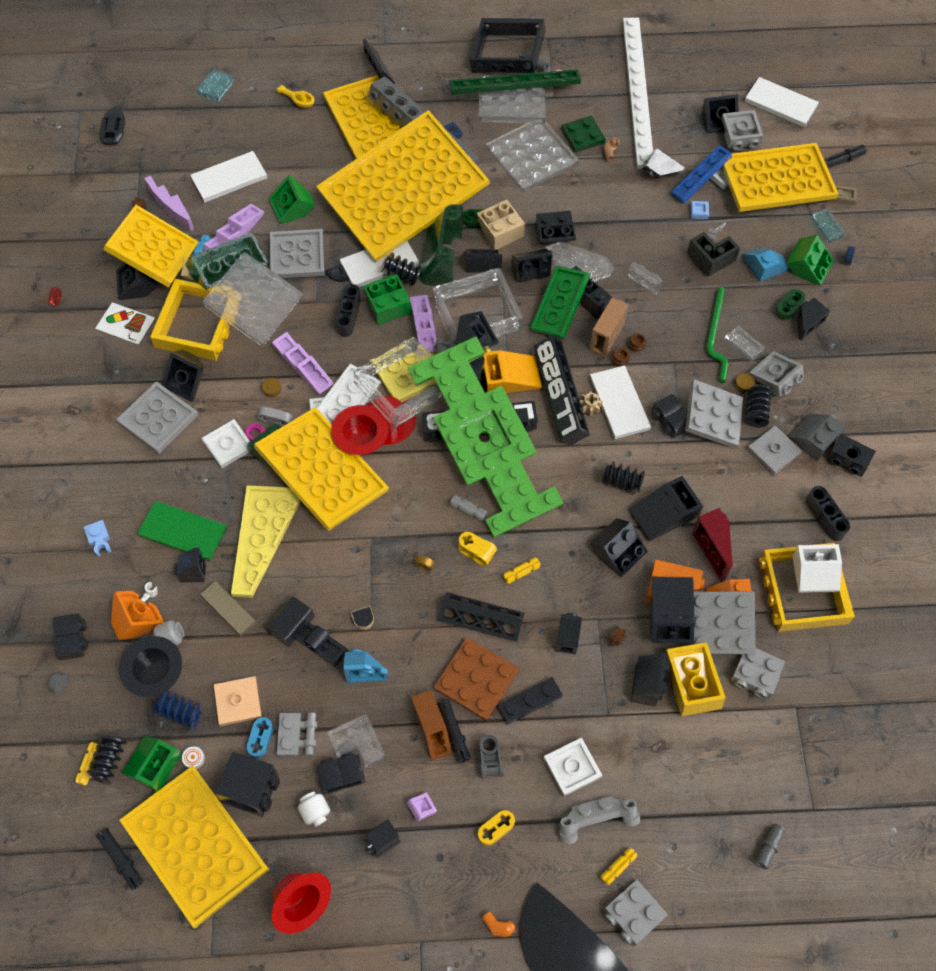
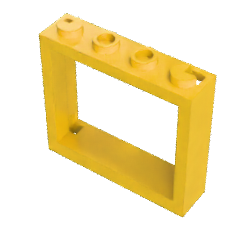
[150,279,241,361]
[759,543,855,632]

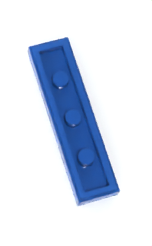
[671,145,732,204]

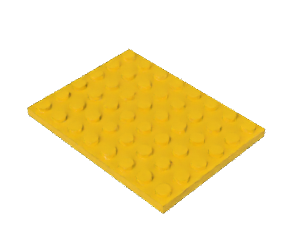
[316,110,490,262]

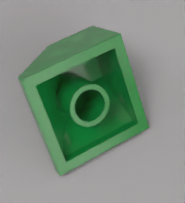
[269,175,315,224]

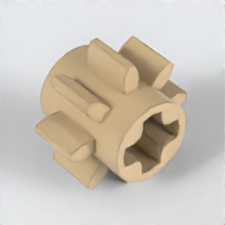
[580,391,603,416]

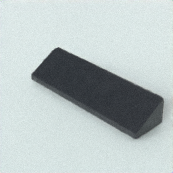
[363,39,395,84]

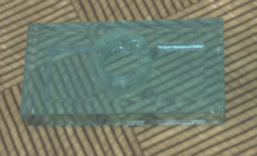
[811,208,846,243]

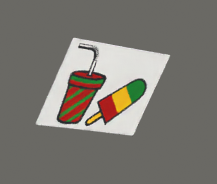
[95,302,155,344]

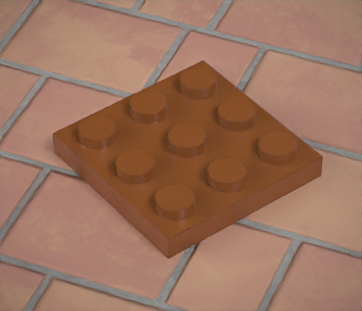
[434,637,520,722]

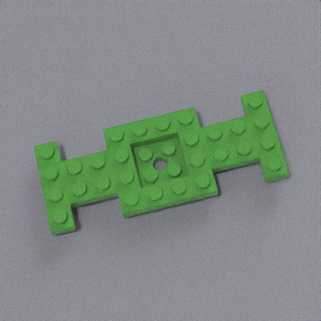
[408,337,564,538]

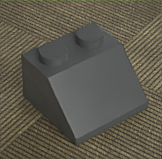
[788,413,846,462]

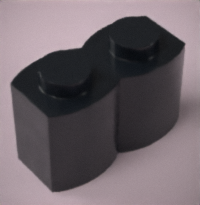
[652,394,687,438]
[53,613,88,661]
[317,752,366,794]
[364,819,400,858]

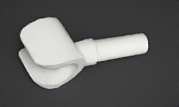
[140,582,158,602]

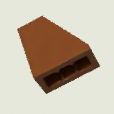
[411,690,452,760]

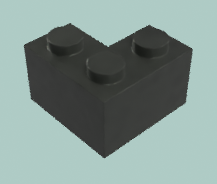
[687,232,740,276]

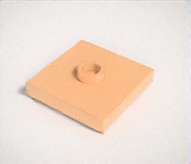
[214,676,262,726]

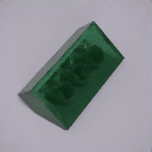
[185,232,269,290]

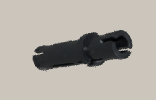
[824,144,866,168]
[437,699,471,763]
[96,828,144,890]

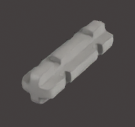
[450,495,487,521]

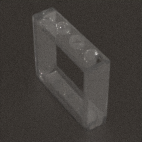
[433,268,523,346]
[354,337,443,427]

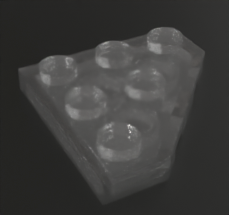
[545,242,615,281]

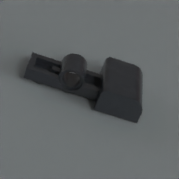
[264,596,348,667]

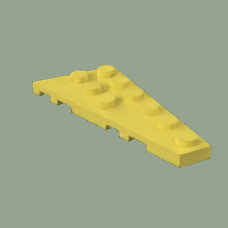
[370,349,491,403]
[231,485,301,598]

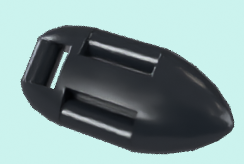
[100,107,125,145]

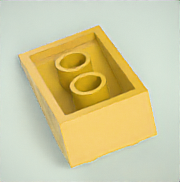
[666,642,726,717]

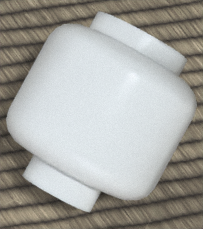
[297,792,330,827]

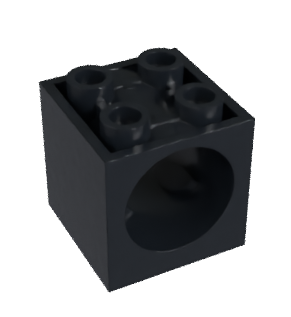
[215,752,280,817]

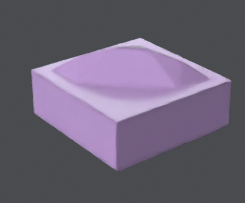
[407,792,437,822]

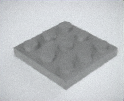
[270,229,325,279]
[685,379,743,448]
[116,382,198,454]
[692,592,756,654]

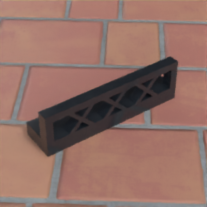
[438,592,525,642]

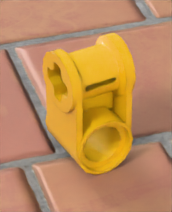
[458,532,497,566]

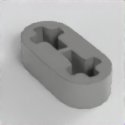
[257,406,293,427]

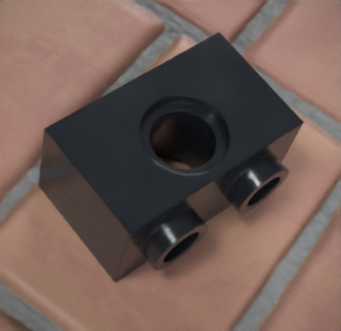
[827,434,876,477]

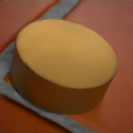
[735,373,755,392]
[262,378,281,397]
[414,555,435,571]

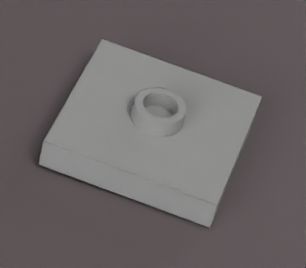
[747,426,802,475]

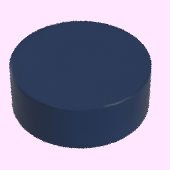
[844,246,855,265]

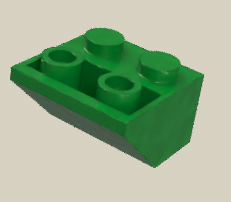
[787,235,834,285]
[363,274,411,325]
[121,736,182,792]

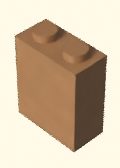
[589,298,628,358]

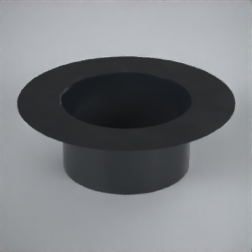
[119,636,182,697]

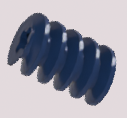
[153,690,201,730]

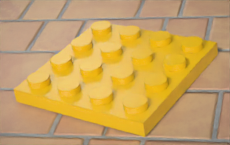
[103,205,199,287]

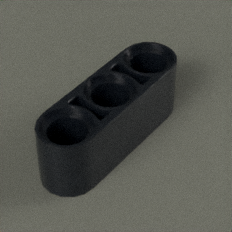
[336,284,361,337]
[806,486,850,541]

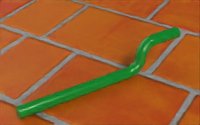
[706,287,729,383]

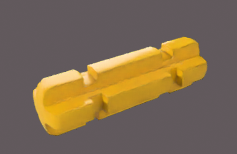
[503,557,541,584]
[75,742,99,785]
[600,847,637,885]

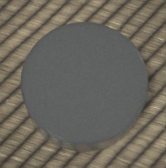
[48,672,68,694]

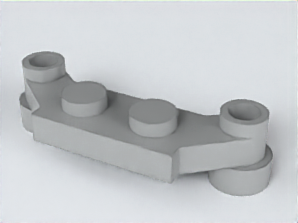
[559,795,640,844]

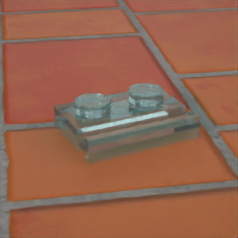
[197,68,235,102]

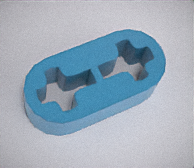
[247,717,273,759]

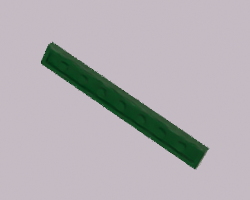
[449,69,581,95]

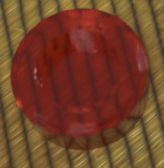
[49,287,62,306]

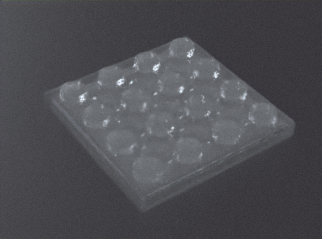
[478,75,545,123]
[486,116,579,192]
[202,252,303,347]

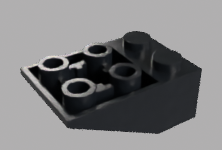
[629,475,704,541]
[650,576,695,644]

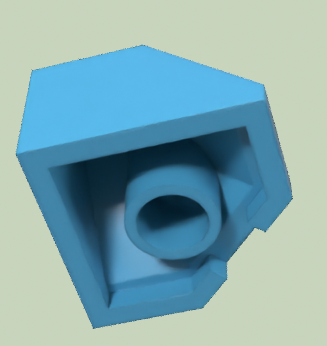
[742,248,790,282]
[344,649,388,683]

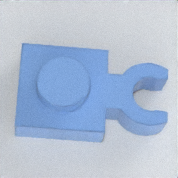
[84,520,111,557]

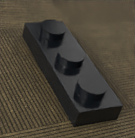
[497,677,563,725]

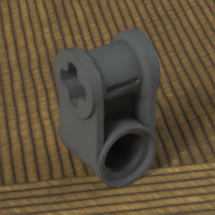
[479,735,504,779]

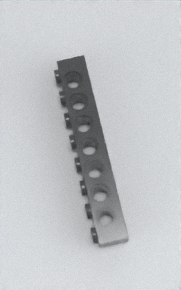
[368,77,480,165]

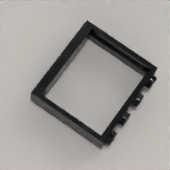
[469,18,546,73]

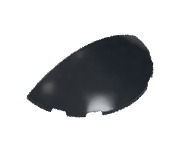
[520,883,629,971]

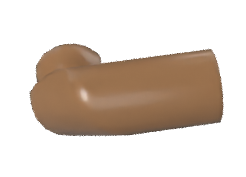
[603,138,619,162]

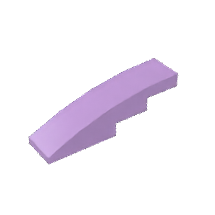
[145,176,194,231]
[203,204,264,258]
[409,295,438,354]
[272,332,334,395]

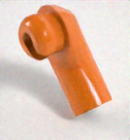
[482,911,515,937]

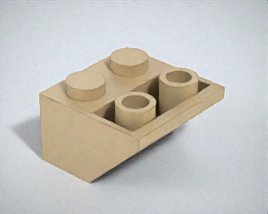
[477,200,525,249]

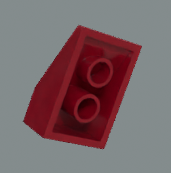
[692,508,733,583]

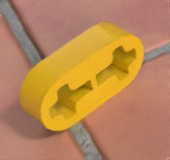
[478,810,515,846]

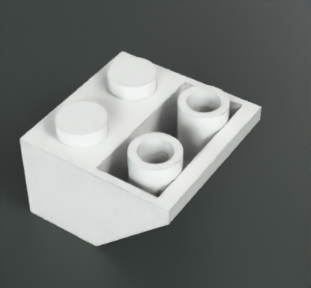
[792,544,842,593]

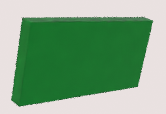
[530,266,590,340]
[137,501,227,562]

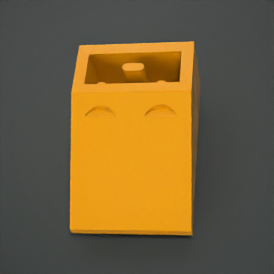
[481,350,542,393]

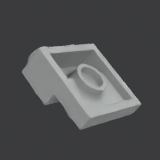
[721,110,763,150]
[749,351,804,397]
[730,648,785,699]
[604,880,668,947]

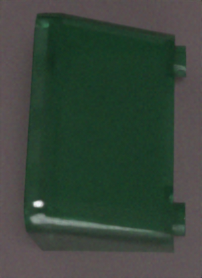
[419,204,463,288]

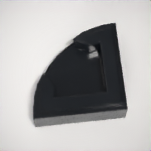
[325,264,349,282]

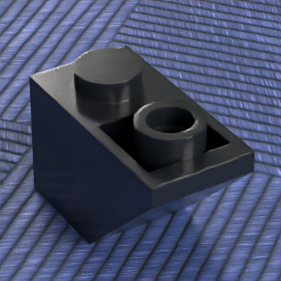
[556,613,582,654]

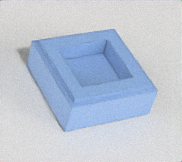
[690,201,709,219]

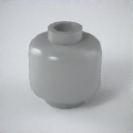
[152,620,184,646]

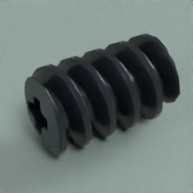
[380,252,421,286]
[745,385,772,428]
[601,461,645,493]
[86,736,127,785]

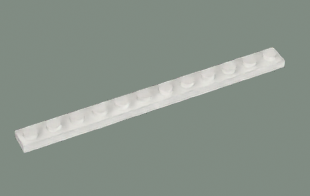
[623,18,653,169]

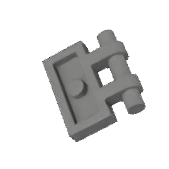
[277,713,318,757]

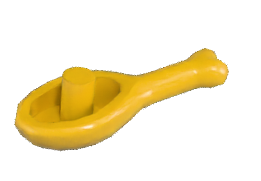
[276,85,315,108]

